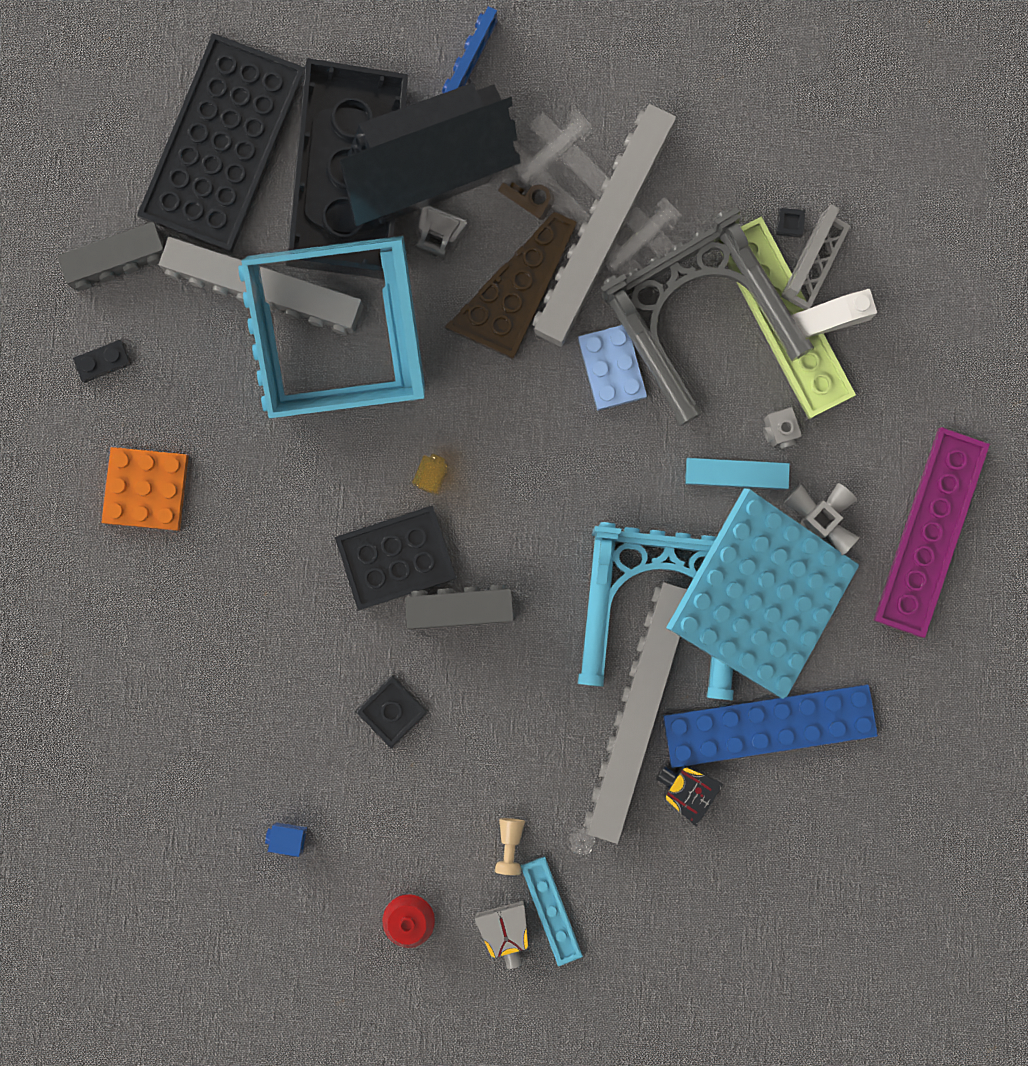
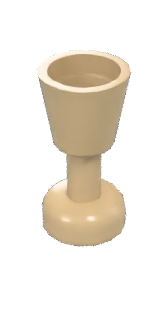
[495,818,525,875]

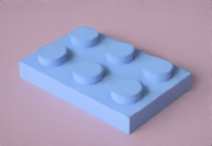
[578,325,647,411]

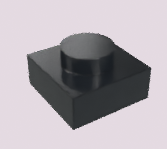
[776,208,805,238]

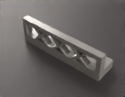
[781,204,850,310]

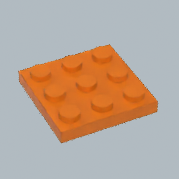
[101,447,189,531]

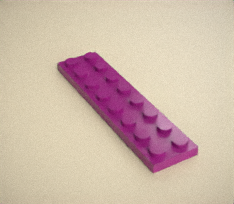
[873,427,990,638]

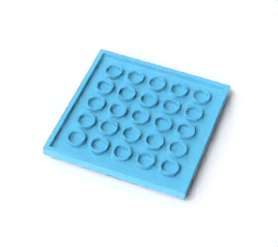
[666,488,859,699]

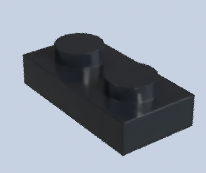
[73,340,132,383]

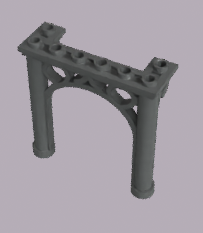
[601,207,814,427]

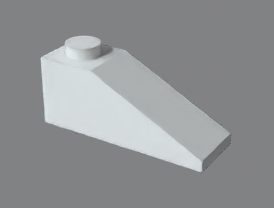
[792,289,877,338]

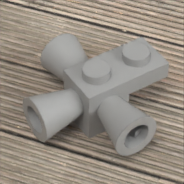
[783,483,859,555]

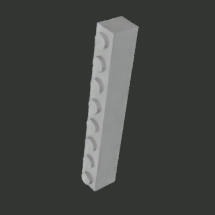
[159,237,364,335]

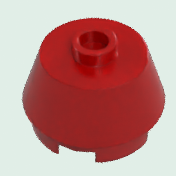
[382,894,435,948]

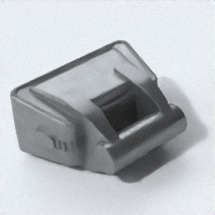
[417,206,468,258]

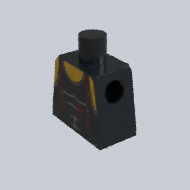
[656,766,723,827]

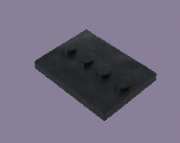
[335,505,457,611]

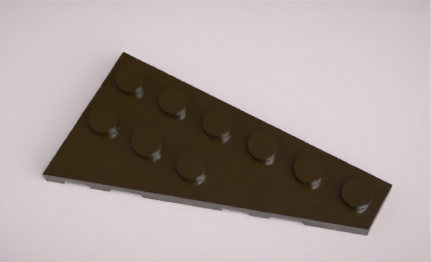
[444,212,577,360]

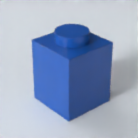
[265,823,307,857]

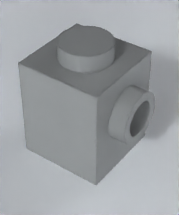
[763,407,802,449]

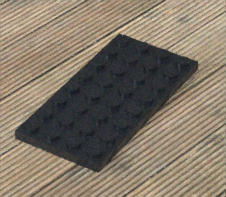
[137,33,305,253]

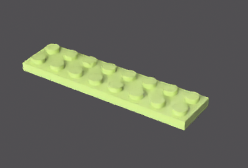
[718,216,856,419]

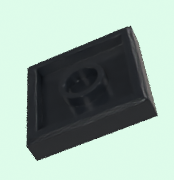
[355,675,429,748]

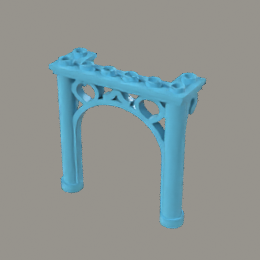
[578,522,734,700]

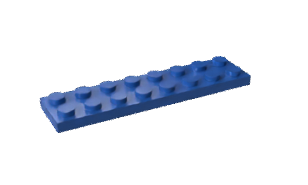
[663,684,878,768]

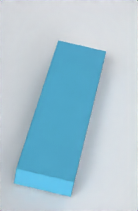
[685,458,790,490]
[521,856,583,966]

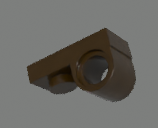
[498,182,554,220]

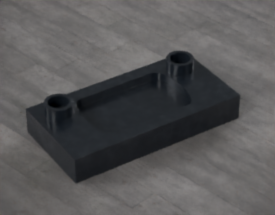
[286,58,408,279]

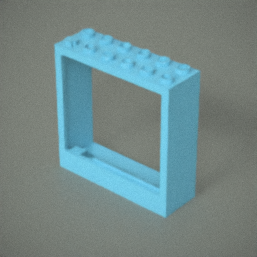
[238,236,425,418]

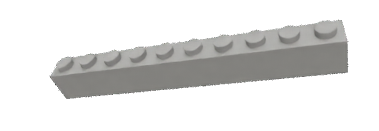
[532,104,676,347]
[583,582,687,844]

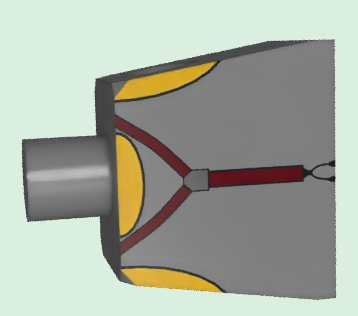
[475,901,528,969]

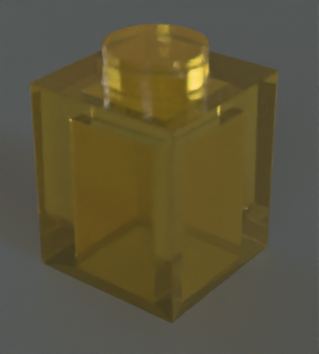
[412,454,449,496]

